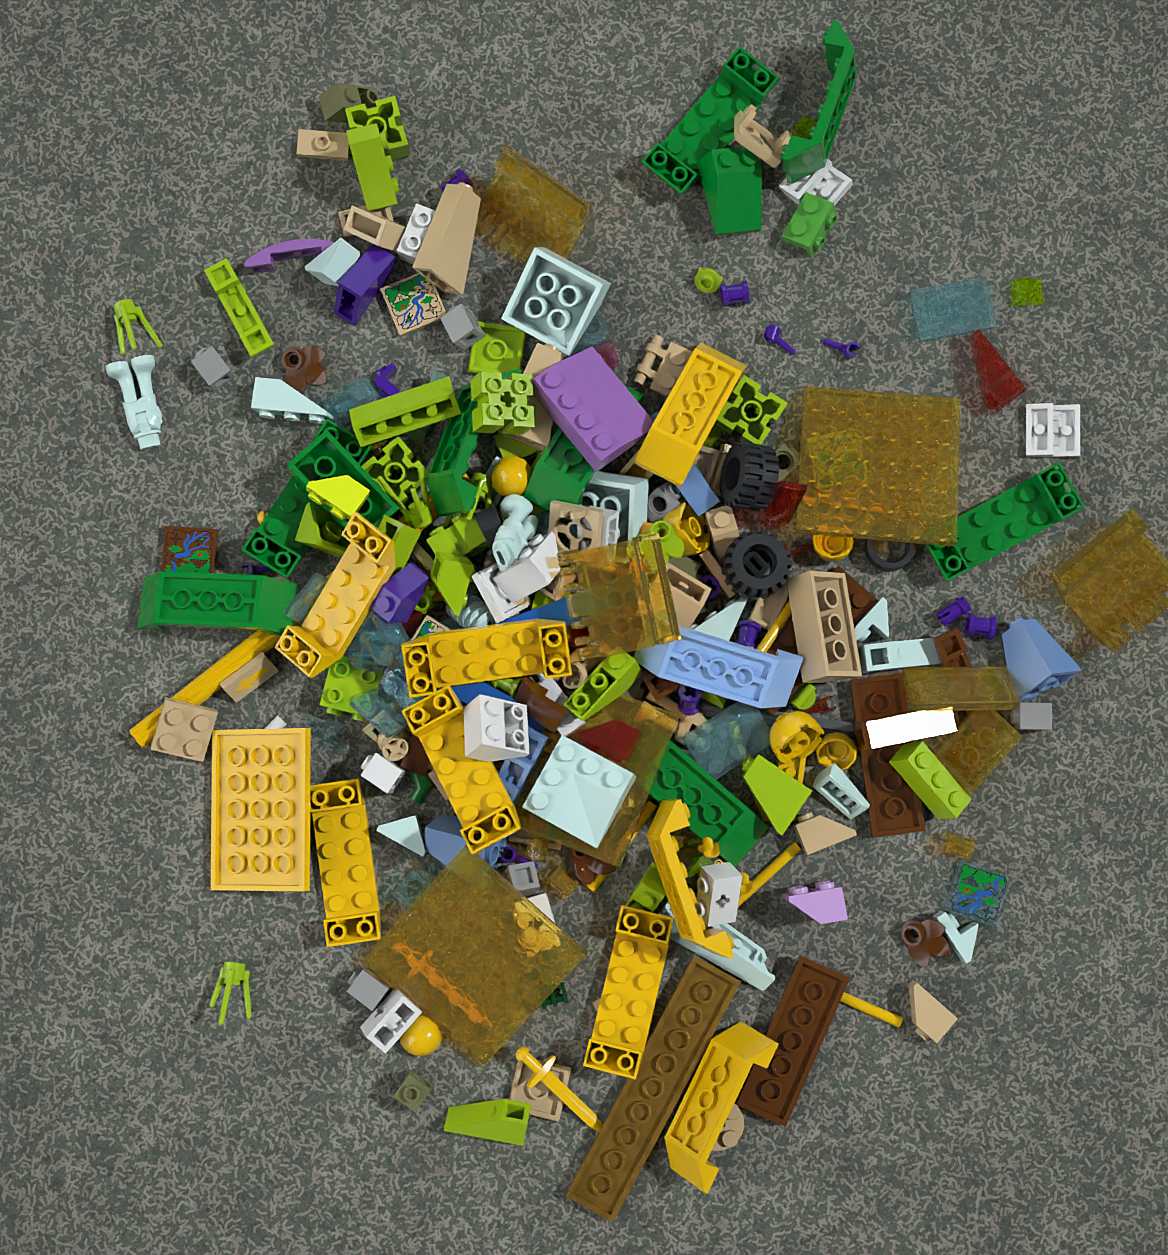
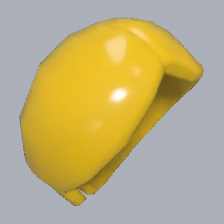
[491,456,532,497]
[812,522,854,562]
[816,732,857,770]
[399,1014,442,1056]

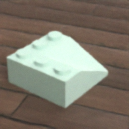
[501,247,611,356]
[562,471,649,562]
[522,735,636,849]

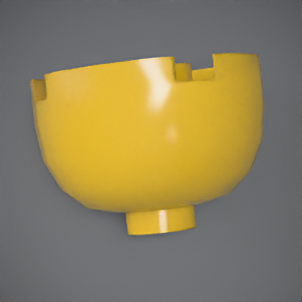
[661,502,710,557]
[769,711,824,763]

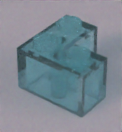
[346,609,411,673]

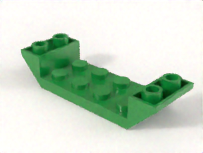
[781,20,857,184]
[641,46,779,195]
[426,368,522,517]
[523,385,645,523]
[241,418,372,579]
[921,462,1085,582]
[137,571,298,636]
[618,724,769,867]

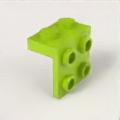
[320,656,384,723]

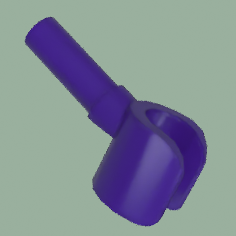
[764,324,796,355]
[823,338,861,359]
[239,563,272,575]
[501,846,538,868]

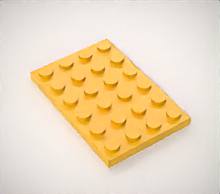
[211,728,311,891]

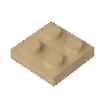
[150,697,218,762]

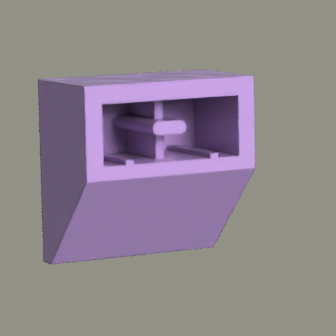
[783,880,848,924]

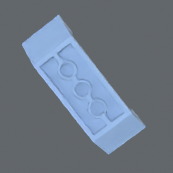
[633,610,803,708]

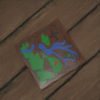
[161,526,219,574]

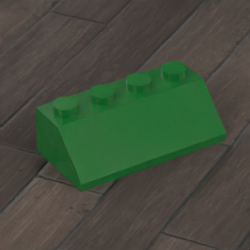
[287,429,400,530]

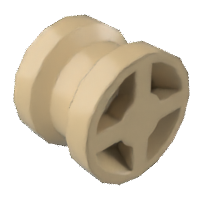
[377,727,408,761]

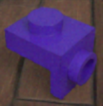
[374,363,401,398]

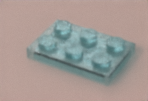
[908,276,996,342]
[681,701,770,780]

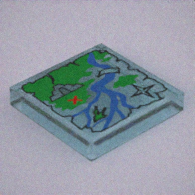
[943,860,1011,927]

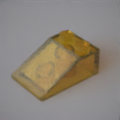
[931,700,1023,795]

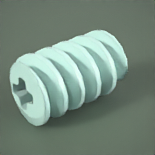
[446,591,496,628]

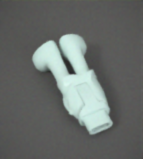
[105,355,163,450]
[492,494,539,568]

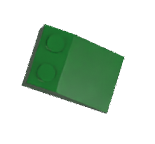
[697,147,762,236]

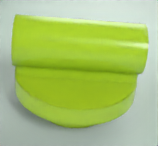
[695,267,723,293]
[789,683,816,709]

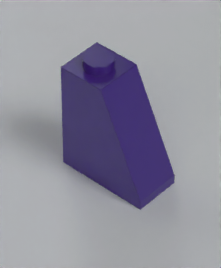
[334,244,395,326]

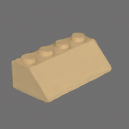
[786,571,862,683]

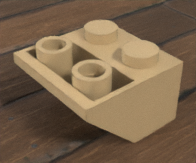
[635,562,711,629]

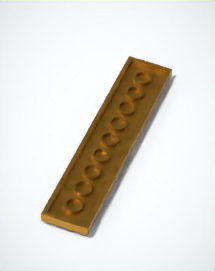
[566,955,741,1222]

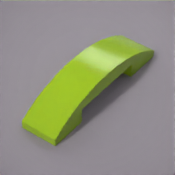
[204,258,275,358]

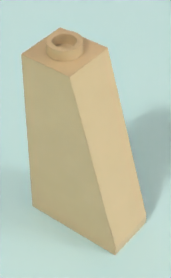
[412,182,481,294]
[499,343,562,452]

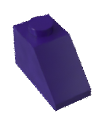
[370,563,431,623]

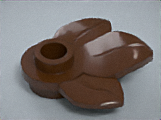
[281,345,327,394]
[567,834,616,885]
[902,919,951,968]

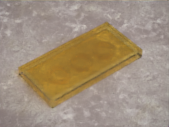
[902,666,1020,711]

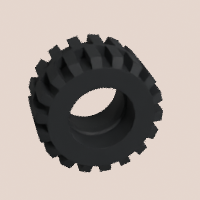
[720,441,779,512]
[721,529,792,600]

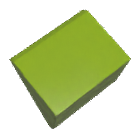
[295,502,351,558]

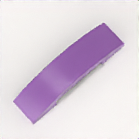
[245,239,334,274]

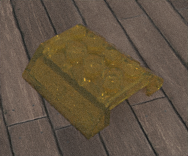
[475,145,592,265]
[1050,508,1168,653]
[557,532,681,661]

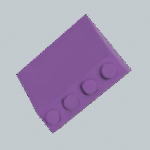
[533,347,654,472]

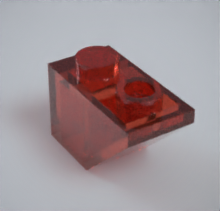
[577,719,642,764]

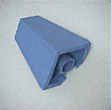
[1002,618,1082,702]
[423,816,507,889]

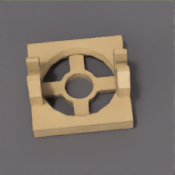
[734,104,792,168]
[548,500,603,565]

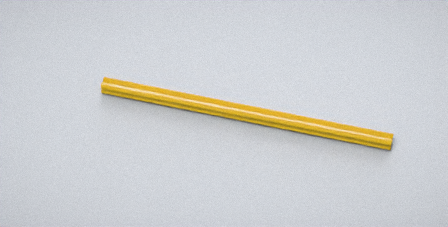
[129,473,471,748]

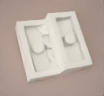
[779,159,853,206]
[1026,403,1080,458]

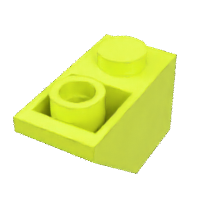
[306,475,370,520]

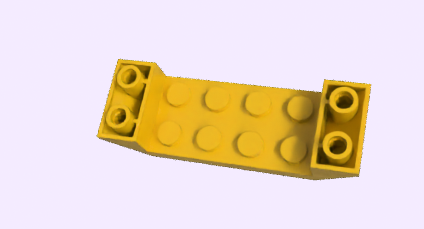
[634,343,747,487]
[275,512,396,678]
[401,618,572,698]
[402,685,521,855]
[310,778,381,947]
[646,799,734,959]
[583,905,674,1080]
[665,1021,779,1194]

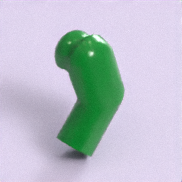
[409,769,432,804]

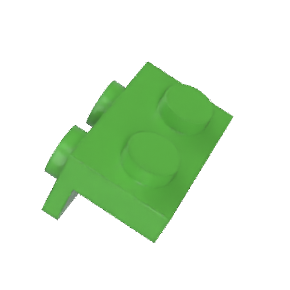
[782,192,837,257]

